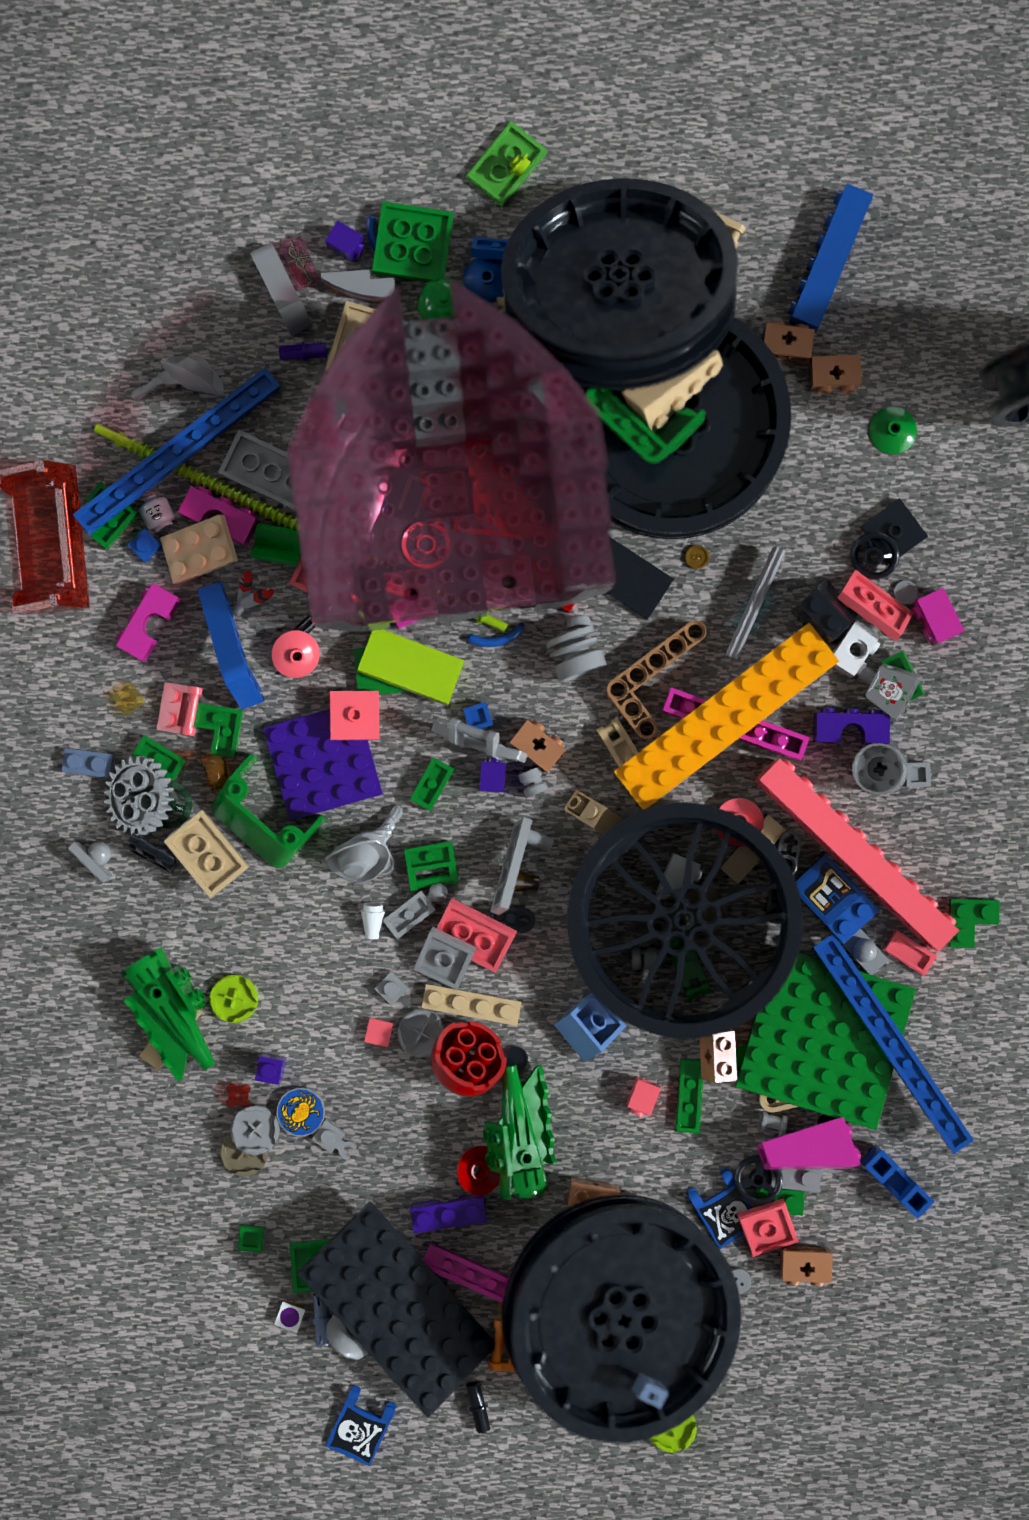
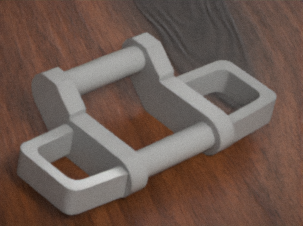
[431,718,528,763]

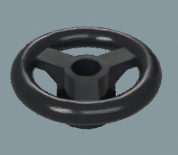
[851,531,900,580]
[734,1155,783,1204]

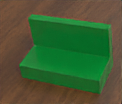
[250,523,304,567]

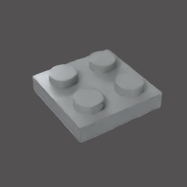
[413,927,477,990]

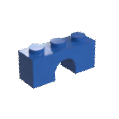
[860,1144,935,1219]

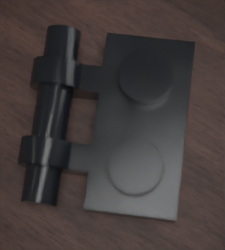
[128,833,177,874]

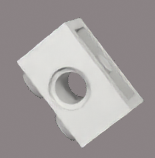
[833,620,881,678]

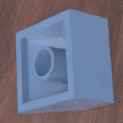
[554,992,626,1062]

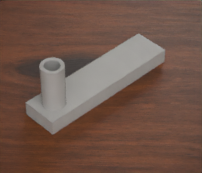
[490,817,554,915]

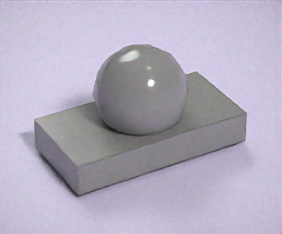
[68,842,113,882]
[839,929,889,975]

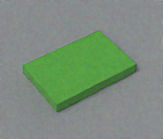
[466,121,548,208]

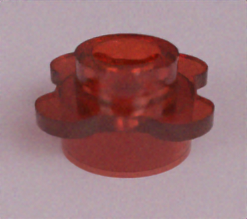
[226,1083,251,1108]

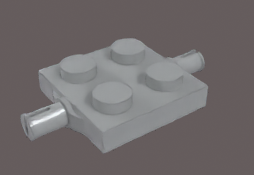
[754,1138,838,1192]

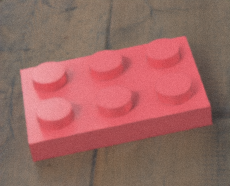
[837,569,913,641]
[436,898,517,973]

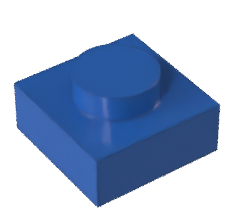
[128,528,162,563]
[463,702,493,729]

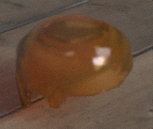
[199,753,230,791]

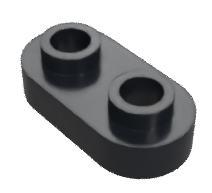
[487,905,535,933]

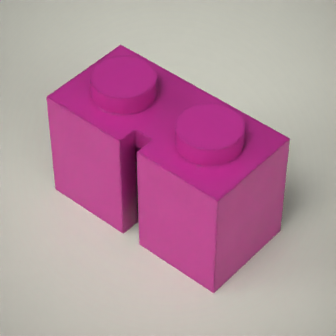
[912,587,964,646]

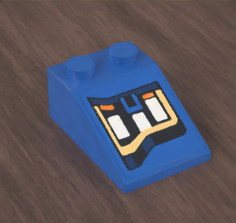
[795,853,879,944]

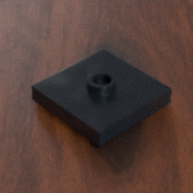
[859,498,928,566]

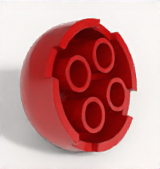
[431,1021,506,1097]

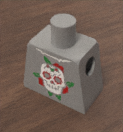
[858,664,922,720]

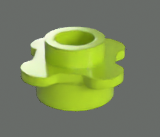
[508,153,531,177]

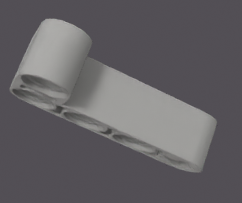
[250,242,313,337]

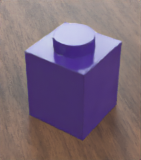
[325,220,365,262]
[480,757,506,793]
[255,1053,287,1085]

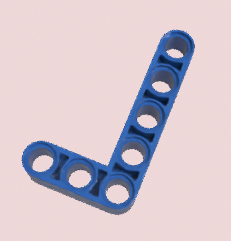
[197,580,265,710]

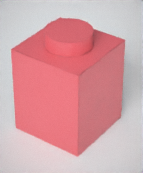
[626,1076,661,1117]

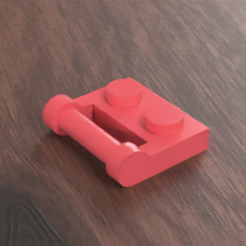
[156,682,203,736]

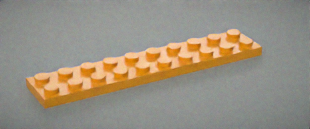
[614,622,839,810]

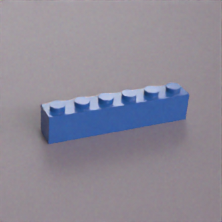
[788,183,874,333]

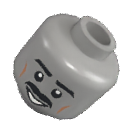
[139,494,175,532]

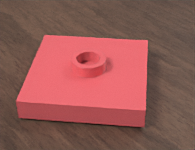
[329,691,380,741]
[737,1198,799,1257]

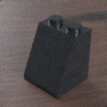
[790,578,858,644]

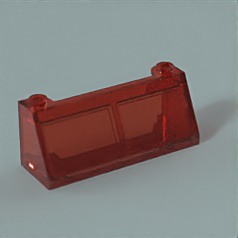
[0,459,90,615]

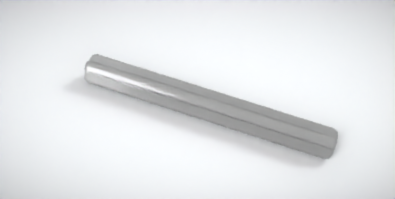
[726,546,785,660]

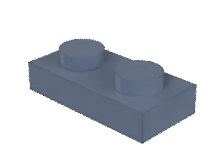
[62,748,114,778]

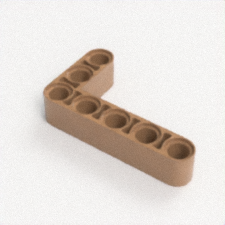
[606,620,706,740]

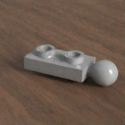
[383,883,448,939]

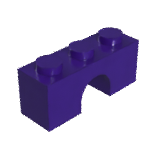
[813,708,890,744]
[410,1194,487,1233]

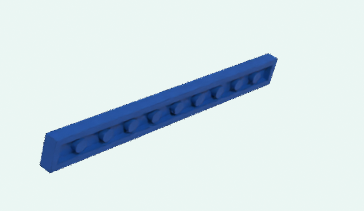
[73,368,281,535]
[812,934,974,1154]

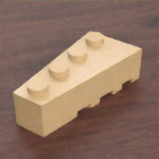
[623,350,723,433]

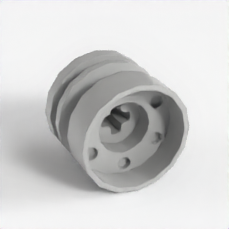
[545,626,607,682]
[852,743,908,795]

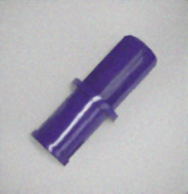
[279,342,327,361]

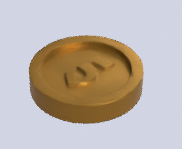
[685,545,709,569]

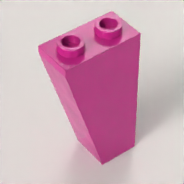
[756,1117,861,1170]

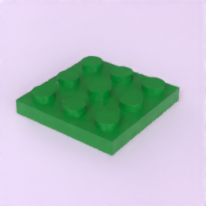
[372,201,454,282]

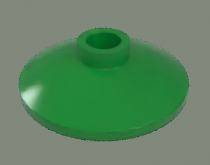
[869,407,917,454]

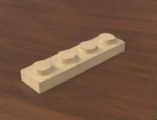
[422,983,521,1026]

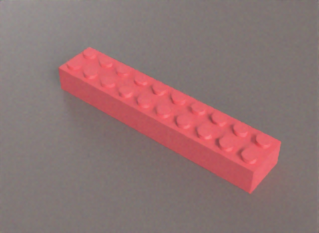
[753,759,959,952]

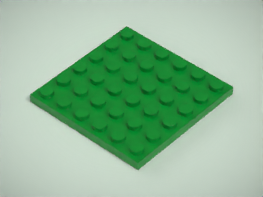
[735,946,916,1131]

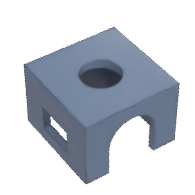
[632,1373,669,1408]

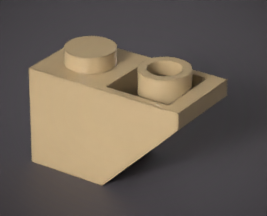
[563,790,623,835]

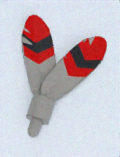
[232,571,274,619]

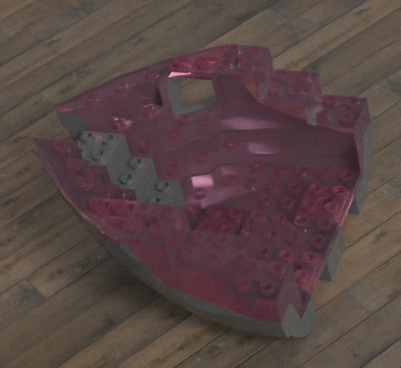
[288,280,616,632]

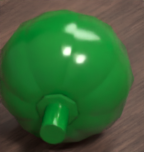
[417,277,468,320]

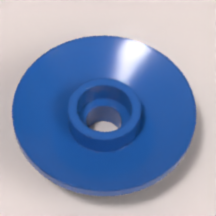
[463,258,504,303]

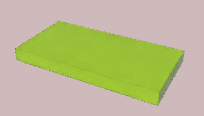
[357,629,465,706]

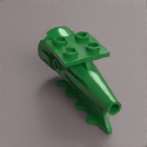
[120,947,216,1082]
[483,1065,558,1199]

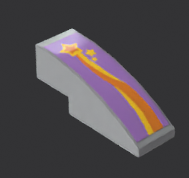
[321,270,396,304]

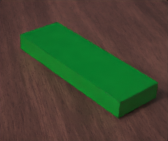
[675,1058,703,1134]

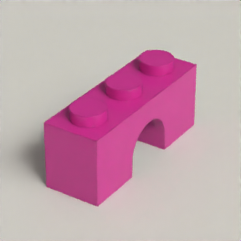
[178,486,259,547]
[116,583,182,662]

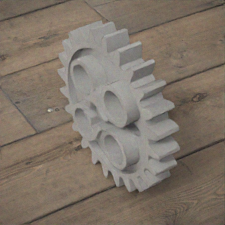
[104,756,174,835]

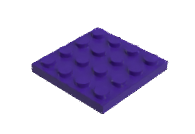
[263,709,383,821]

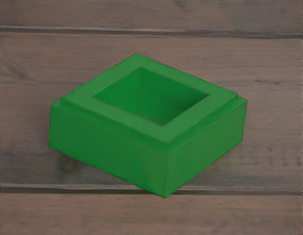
[237,1225,265,1253]

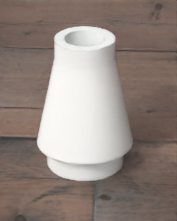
[361,902,385,939]

